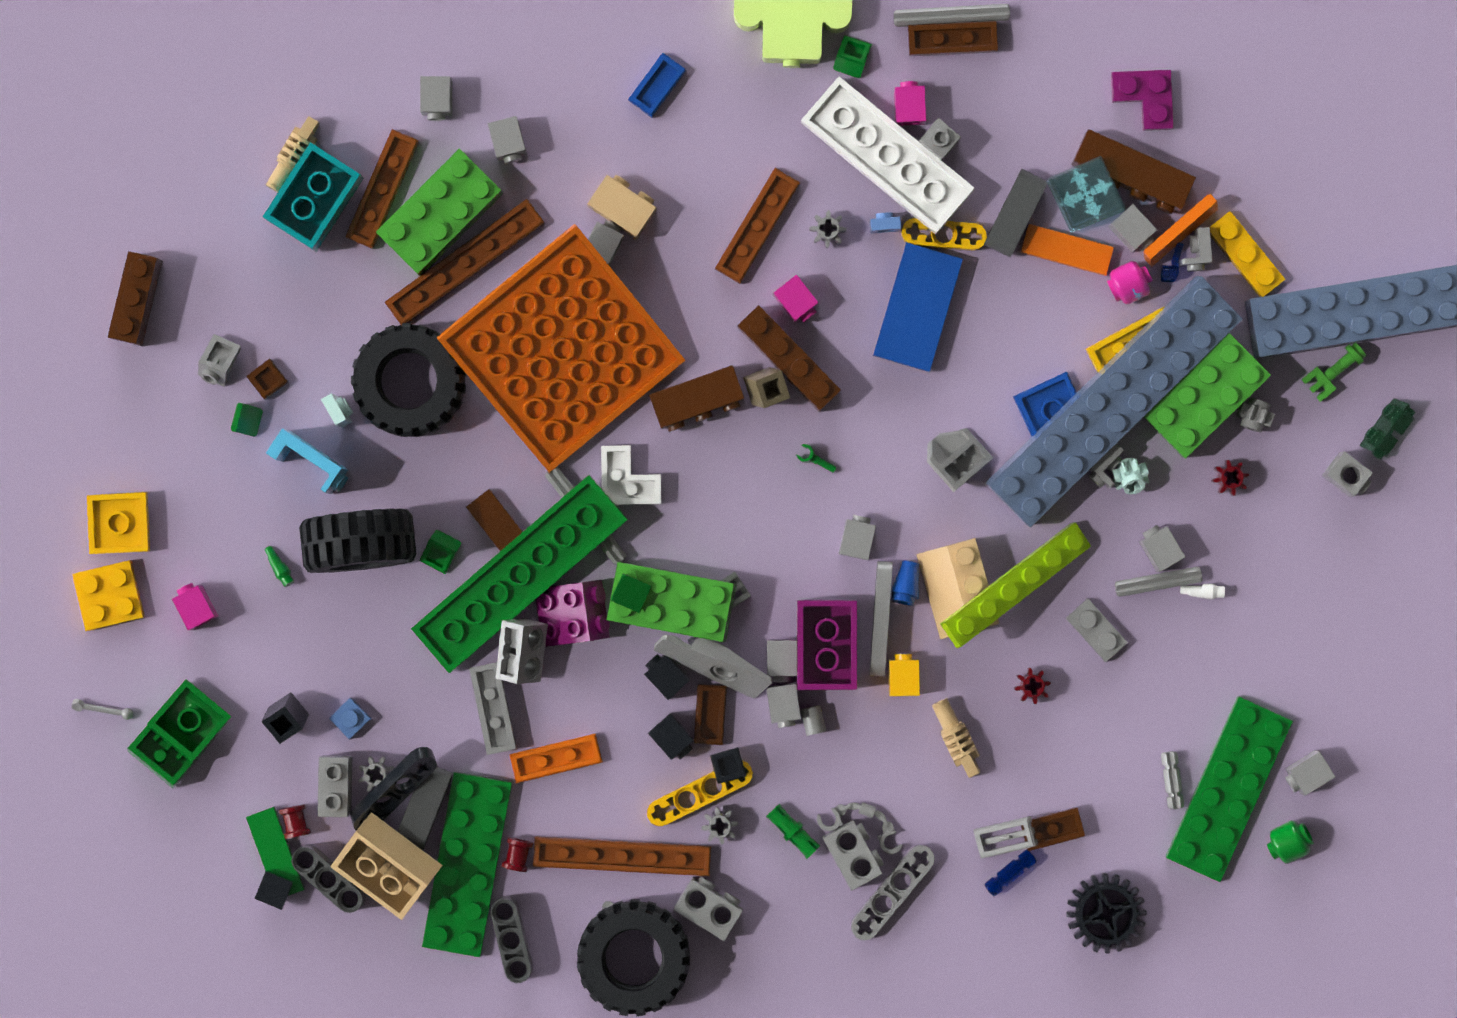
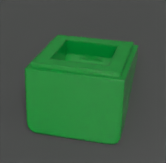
[833,35,872,78]
[231,403,263,437]
[419,530,461,574]
[610,573,652,613]

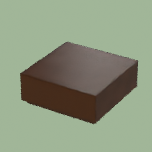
[246,358,288,400]

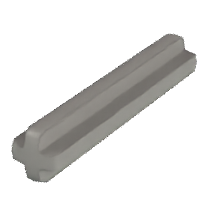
[1115,567,1202,597]

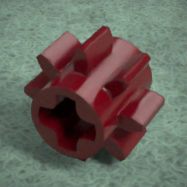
[1211,460,1250,496]
[1014,667,1051,704]

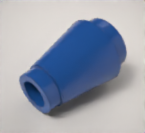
[891,561,920,606]

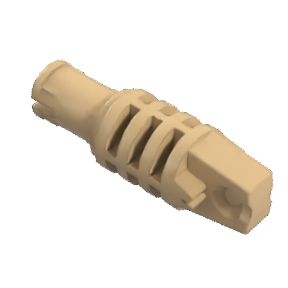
[266,116,320,193]
[932,698,980,778]

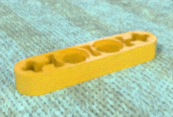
[647,760,753,826]

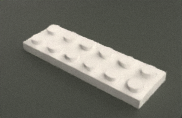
[801,76,975,234]

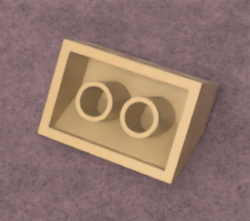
[916,538,999,639]

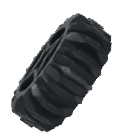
[1066,873,1147,954]

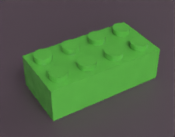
[376,148,503,276]
[1143,333,1271,459]
[607,562,737,642]

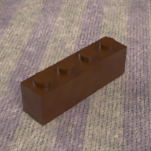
[1071,129,1196,214]
[737,305,841,412]

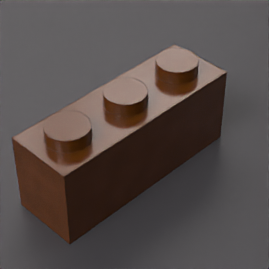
[108,251,163,346]
[649,365,744,432]

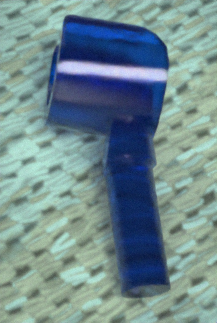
[1161,242,1184,282]

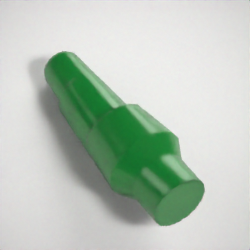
[265,546,294,587]

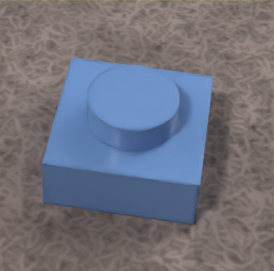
[869,212,901,234]
[329,698,372,739]

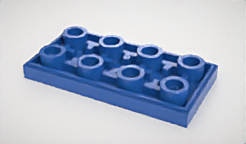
[873,242,963,372]

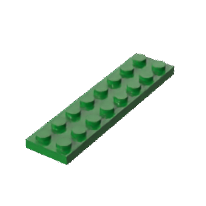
[411,475,629,673]

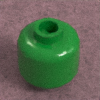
[1267,820,1314,864]

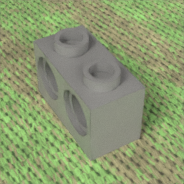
[495,618,548,684]
[318,755,352,817]
[822,820,884,891]
[674,876,743,941]

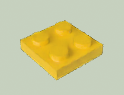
[87,492,150,554]
[72,560,145,631]

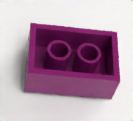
[797,600,857,690]

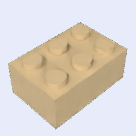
[330,812,443,920]

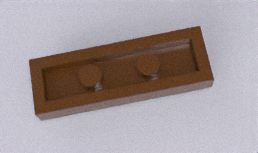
[908,21,998,56]

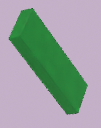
[246,806,305,896]

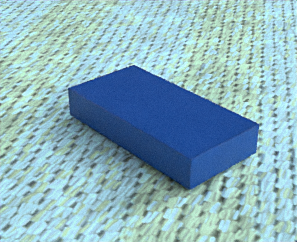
[628,53,686,118]

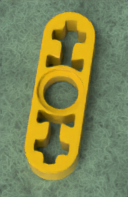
[901,218,987,251]

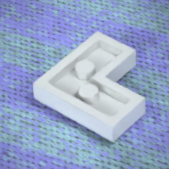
[601,445,661,505]

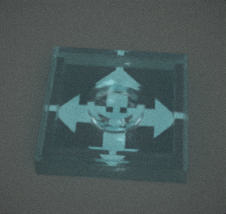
[1046,156,1125,233]

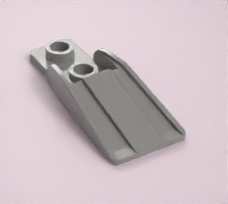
[654,635,773,698]

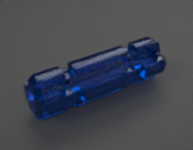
[985,850,1037,896]

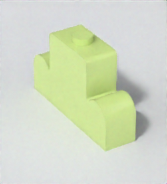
[734,0,852,68]

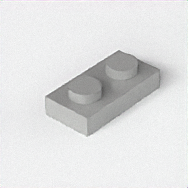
[1066,599,1128,662]

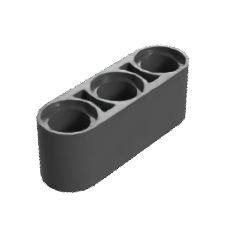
[984,169,1048,257]
[397,767,453,850]
[291,845,366,913]
[491,896,533,983]

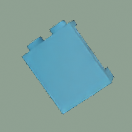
[266,428,348,494]

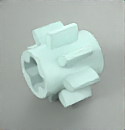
[1112,458,1150,494]

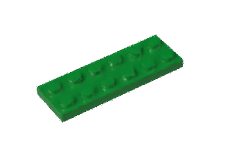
[1165,696,1293,882]
[422,772,512,957]

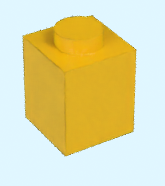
[888,654,920,696]

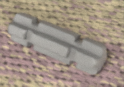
[1161,751,1184,809]

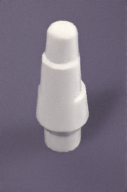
[1180,584,1225,600]

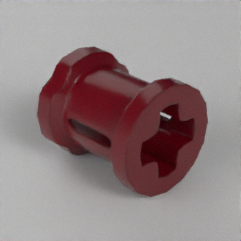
[279,804,311,839]
[501,837,533,872]

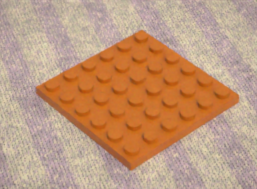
[437,224,686,473]

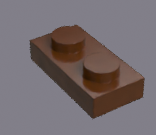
[1020,807,1085,851]

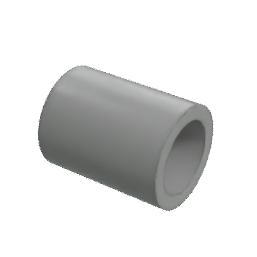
[800,705,826,736]

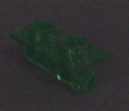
[1359,398,1416,460]

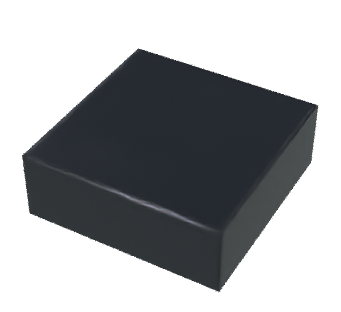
[710,747,746,784]
[254,871,294,910]

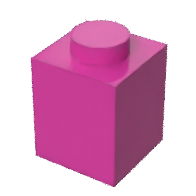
[894,81,926,126]
[773,275,818,323]
[172,583,218,630]

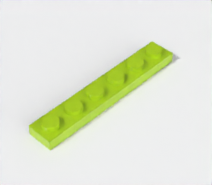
[940,522,1091,648]

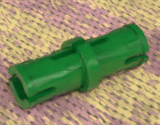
[766,804,820,859]

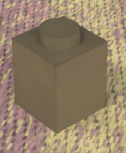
[743,367,790,408]

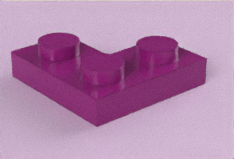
[1111,70,1173,131]

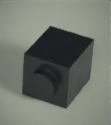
[644,654,690,700]
[261,692,309,744]
[648,713,694,760]

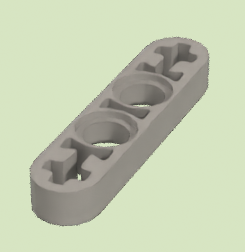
[869,561,892,677]
[851,844,935,940]

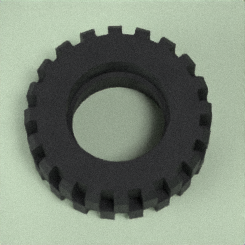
[351,323,467,437]
[299,508,417,573]
[577,899,690,1016]

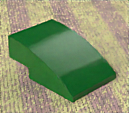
[127,679,231,789]

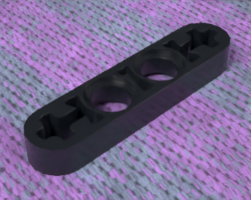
[350,747,437,830]

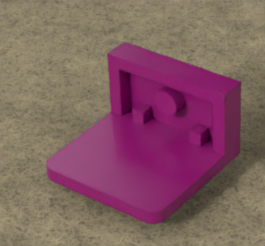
[536,580,610,647]

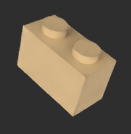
[587,175,657,239]

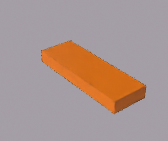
[1144,194,1218,267]
[1020,224,1114,276]
[509,733,603,783]

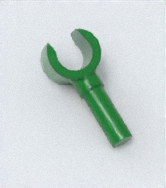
[796,444,836,473]

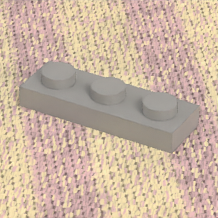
[469,662,517,755]

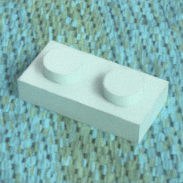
[321,393,353,428]

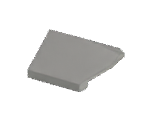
[927,428,993,492]

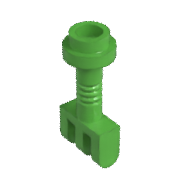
[1301,342,1367,402]

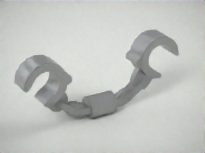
[817,802,903,854]

